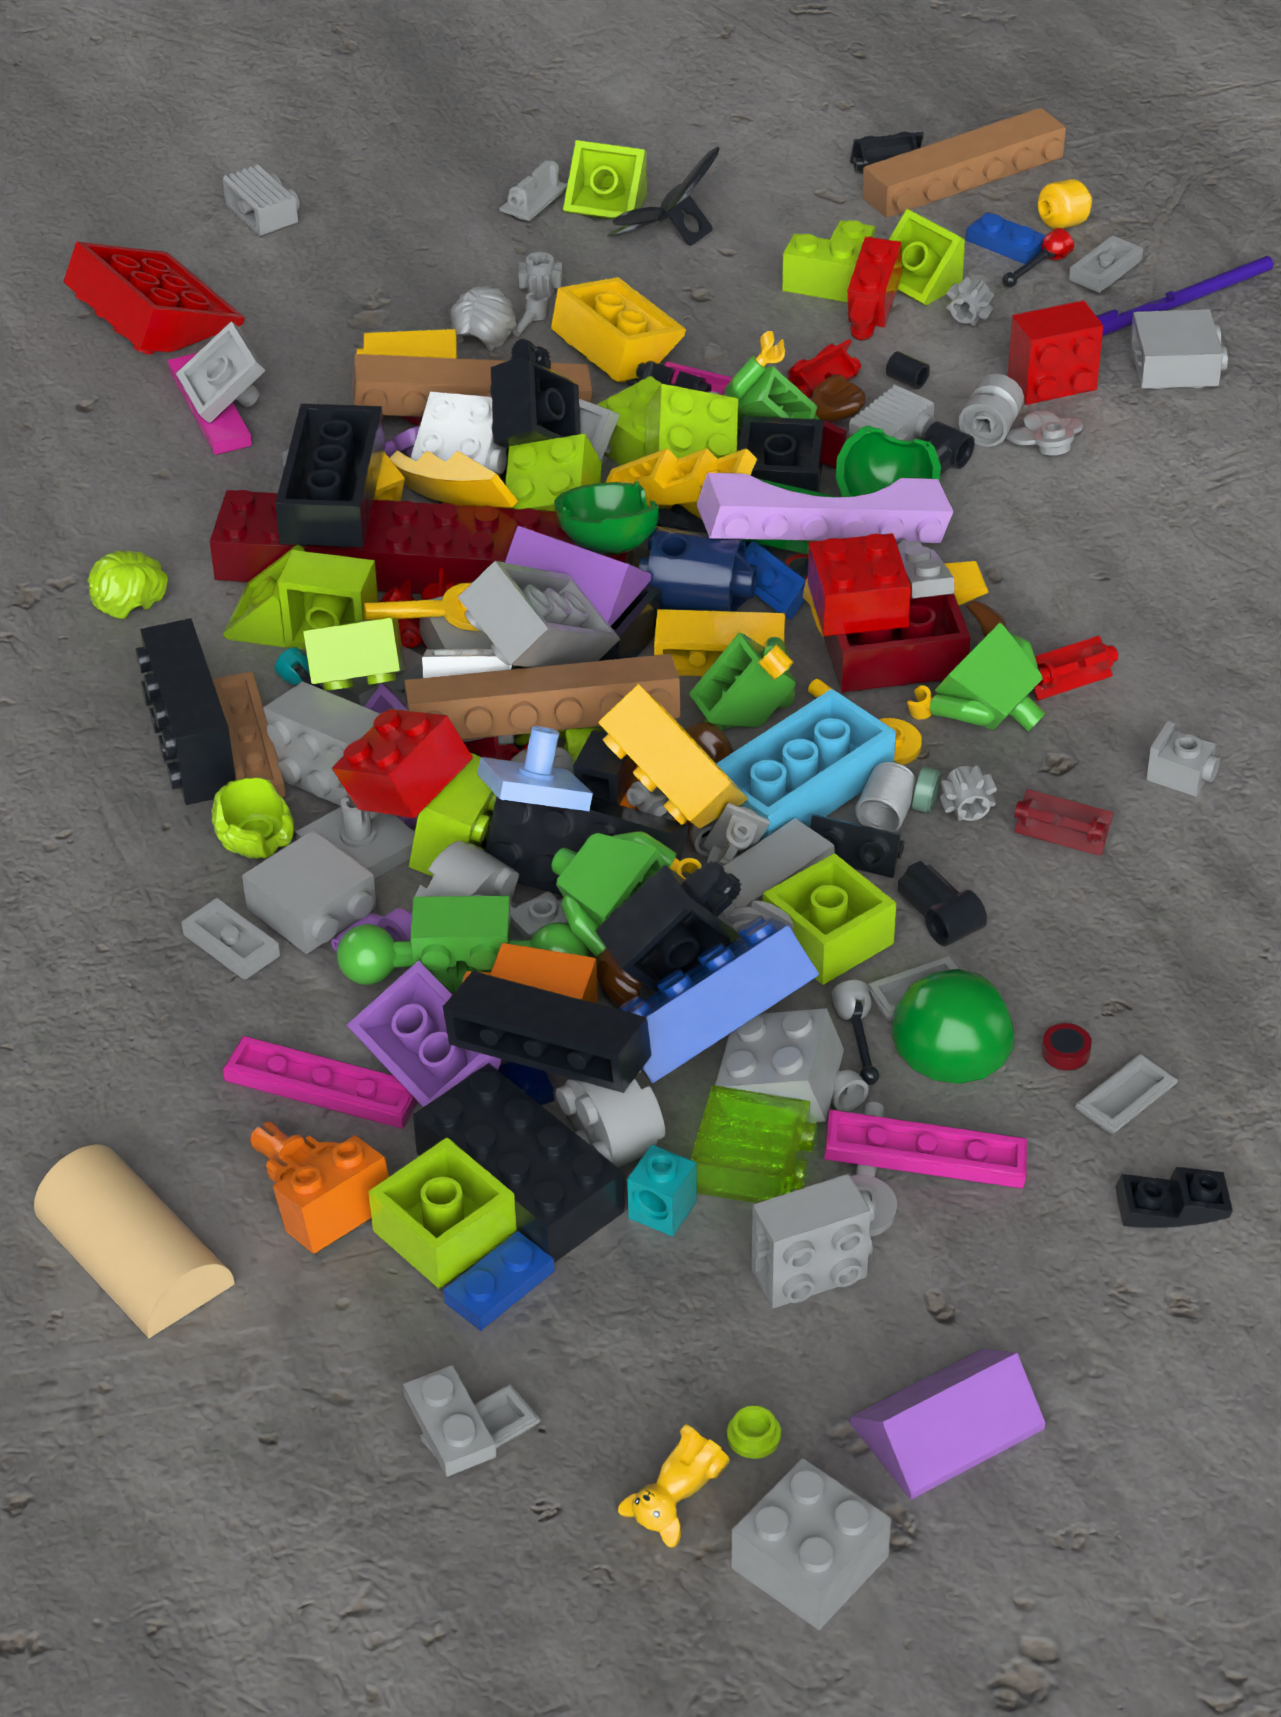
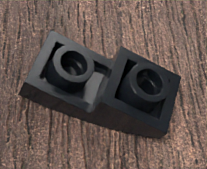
[1115,1167,1233,1228]

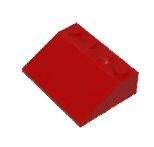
[63,241,245,355]

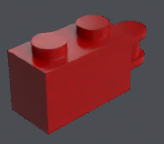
[847,236,902,340]

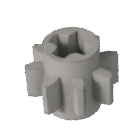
[518,252,563,299]
[946,276,995,326]
[940,766,997,821]

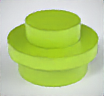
[727,1406,781,1459]

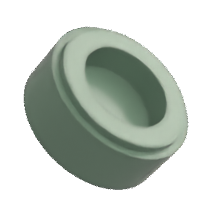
[912,766,941,813]

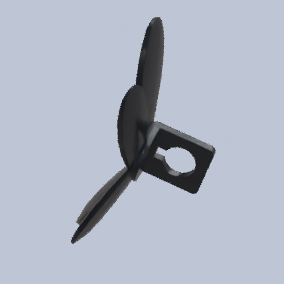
[607,146,720,246]

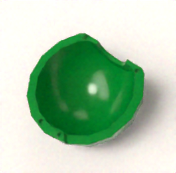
[836,426,941,497]
[554,481,659,555]
[891,969,1014,1084]

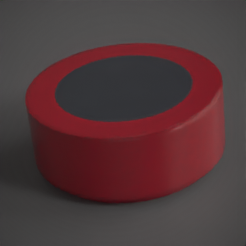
[1042,1023,1092,1070]

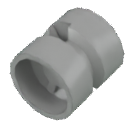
[959,373,1024,447]

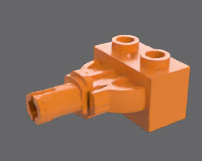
[250,1122,389,1254]

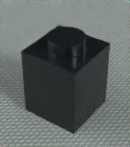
[573,730,636,805]

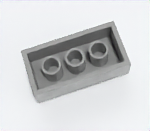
[458,561,620,668]

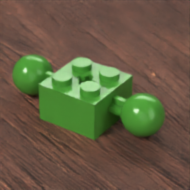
[337,896,589,995]

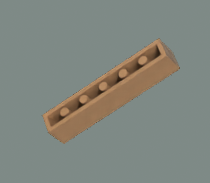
[862,108,1066,218]
[352,354,592,417]
[404,654,681,740]

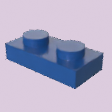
[966,212,1046,264]
[746,540,806,620]
[443,1231,555,1331]

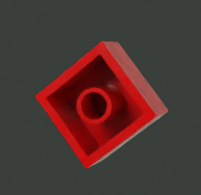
[1007,300,1103,405]
[808,533,911,636]
[332,709,473,818]

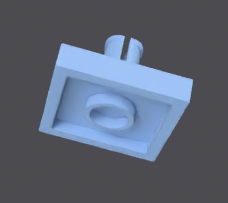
[477,726,593,811]

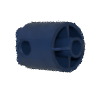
[639,526,757,612]

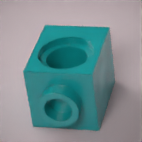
[627,1145,697,1237]

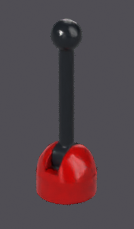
[1002,228,1074,287]

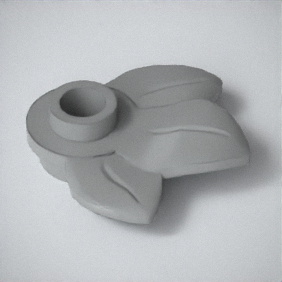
[1005,411,1083,455]

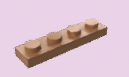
[212,671,286,797]

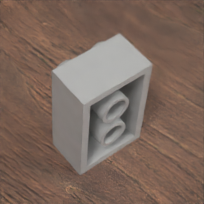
[263,682,380,820]

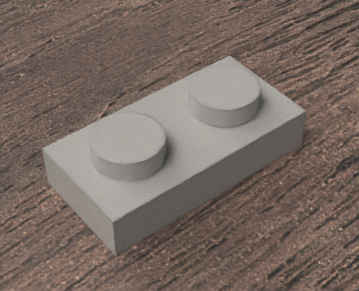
[1069,235,1143,293]
[900,546,954,598]
[181,898,280,981]
[403,1365,497,1477]

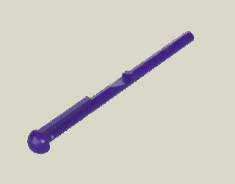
[1097,256,1274,337]

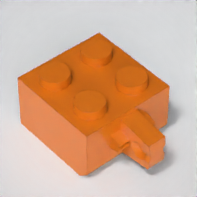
[461,943,598,1004]

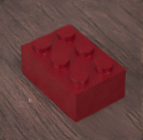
[824,593,971,692]

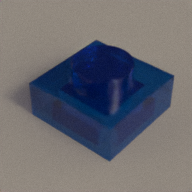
[498,1062,554,1105]

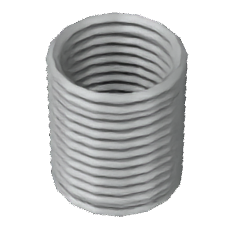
[855,762,917,832]

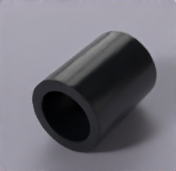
[886,351,930,389]

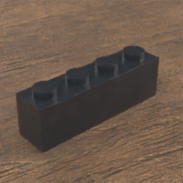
[442,971,652,1093]

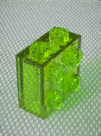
[690,1085,818,1203]

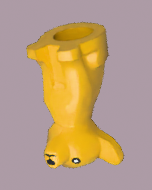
[618,1424,731,1548]

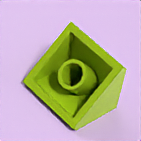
[563,140,647,219]
[889,209,965,306]
[222,545,305,647]

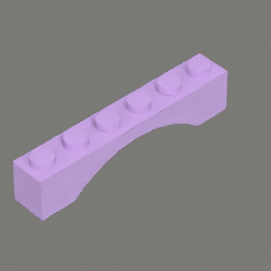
[697,473,953,543]

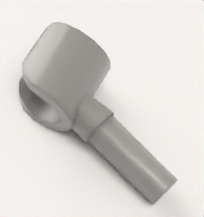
[512,292,548,337]

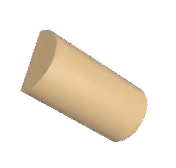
[34,1144,235,1338]

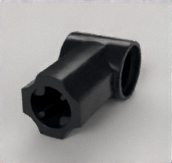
[923,421,975,475]
[898,861,987,946]

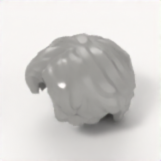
[450,285,517,351]

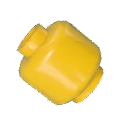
[1037,179,1092,229]

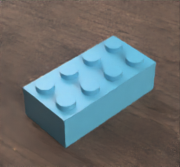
[716,689,896,843]

